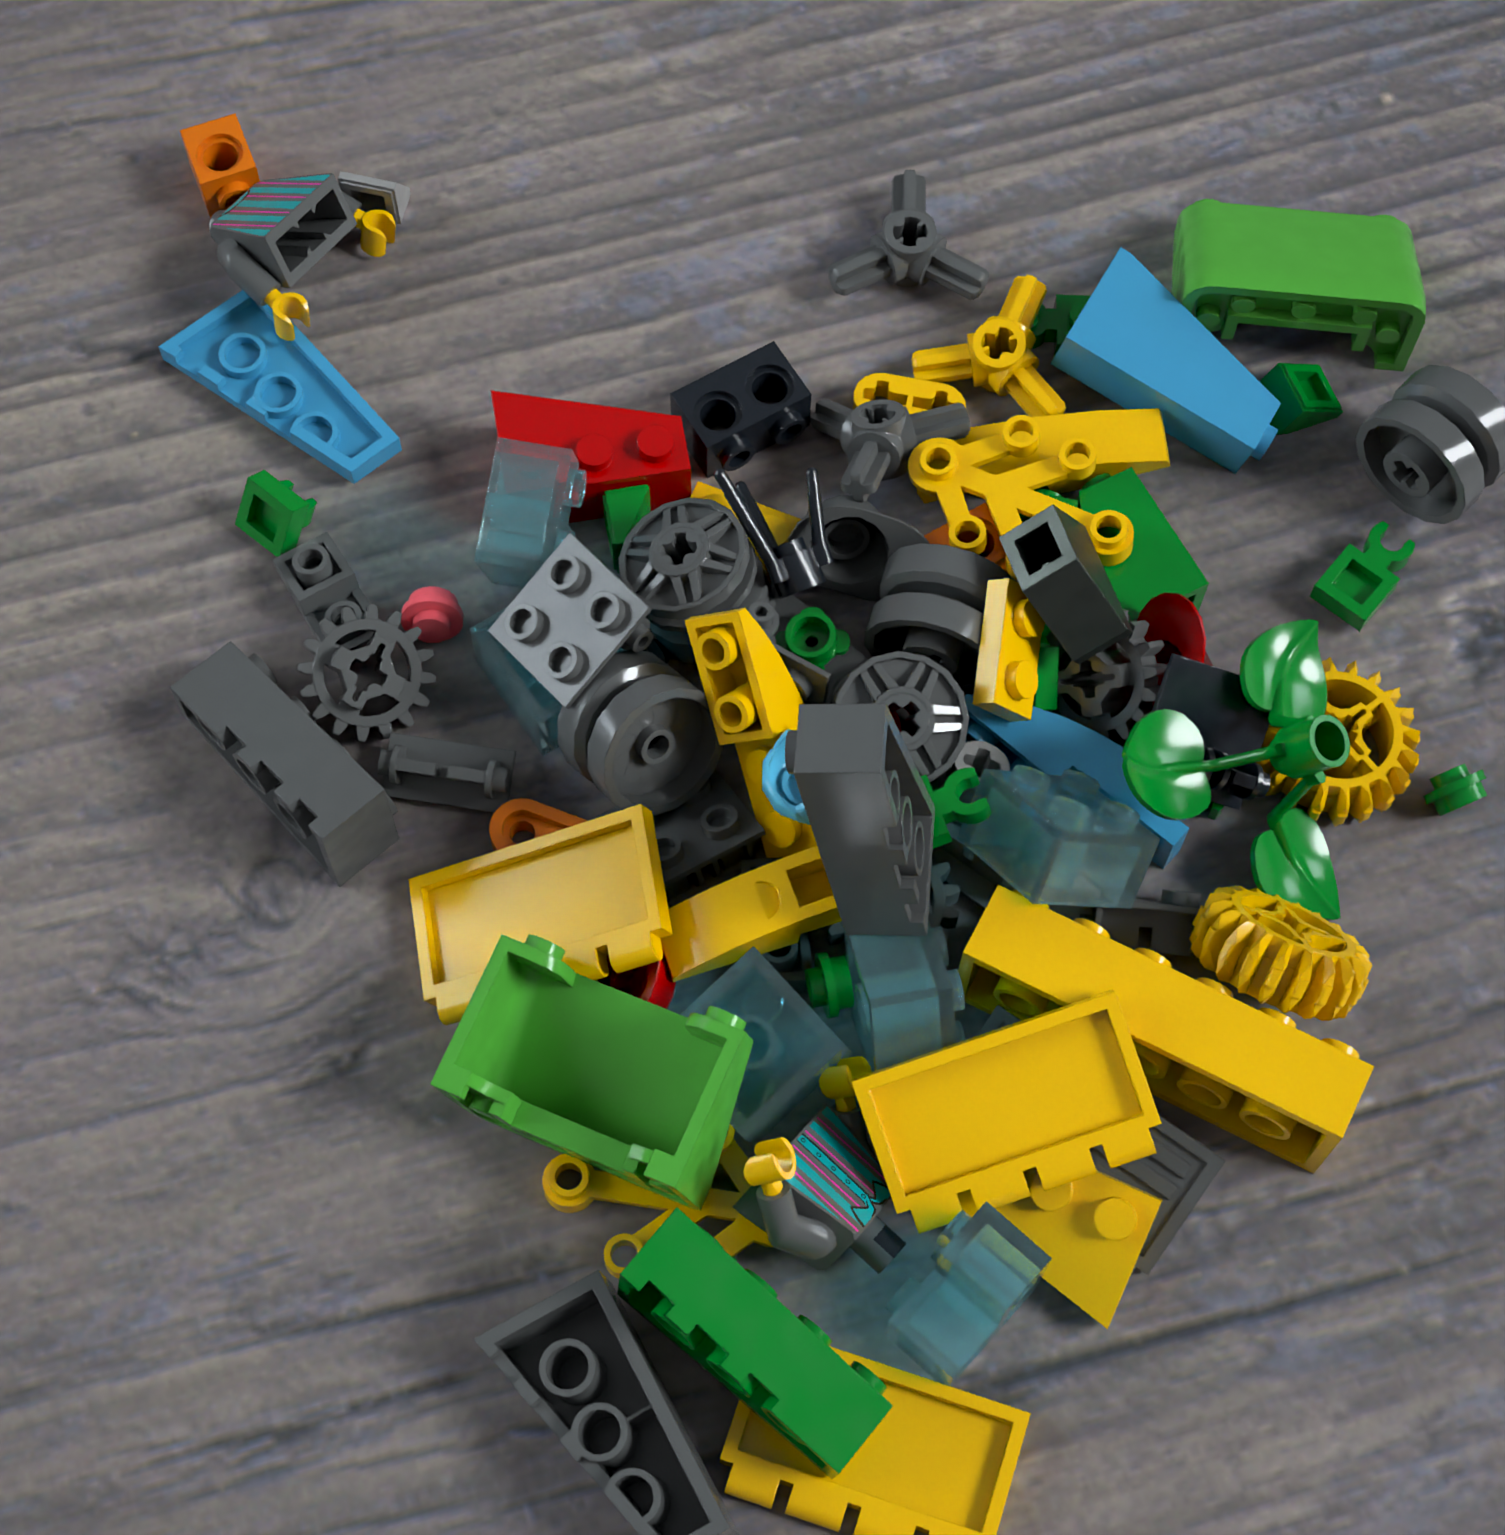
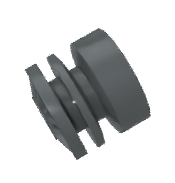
[618,497,776,665]
[826,651,969,782]

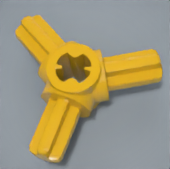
[911,274,1066,417]

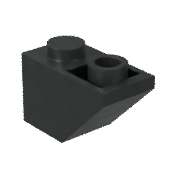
[999,504,1133,665]

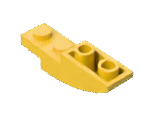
[684,608,817,858]
[661,846,842,982]

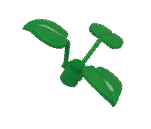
[1121,619,1350,921]

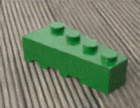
[617,1207,893,1479]

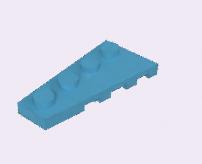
[158,290,402,484]

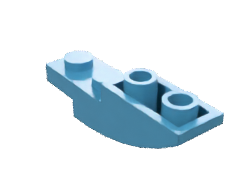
[964,694,1189,869]

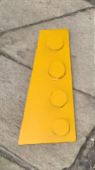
[957,1167,1163,1329]

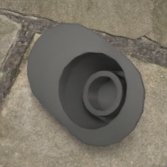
[788,495,930,602]

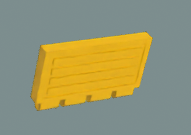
[408,804,673,1026]
[851,989,1162,1234]
[720,1346,1031,1535]

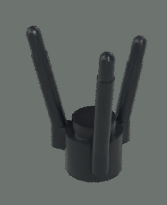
[714,467,834,599]

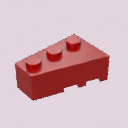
[490,390,692,532]

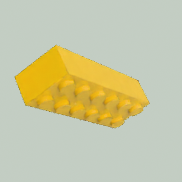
[952,885,1374,1174]

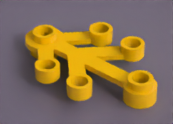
[908,415,1134,580]
[542,1121,773,1279]

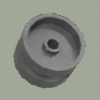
[1355,365,1505,524]
[864,543,1014,691]
[558,649,724,816]

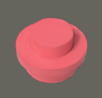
[401,586,464,643]

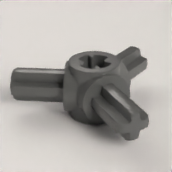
[827,170,989,300]
[810,399,970,502]

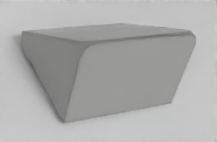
[338,171,411,224]

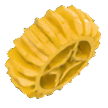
[1256,657,1421,827]
[1189,885,1373,1021]

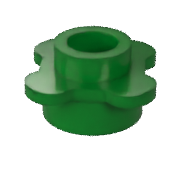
[775,607,850,671]

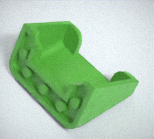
[1171,199,1426,371]
[430,934,753,1211]

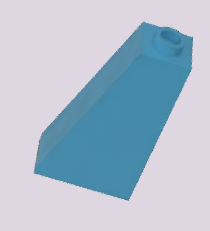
[1051,247,1281,474]

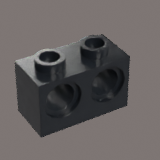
[670,341,812,479]

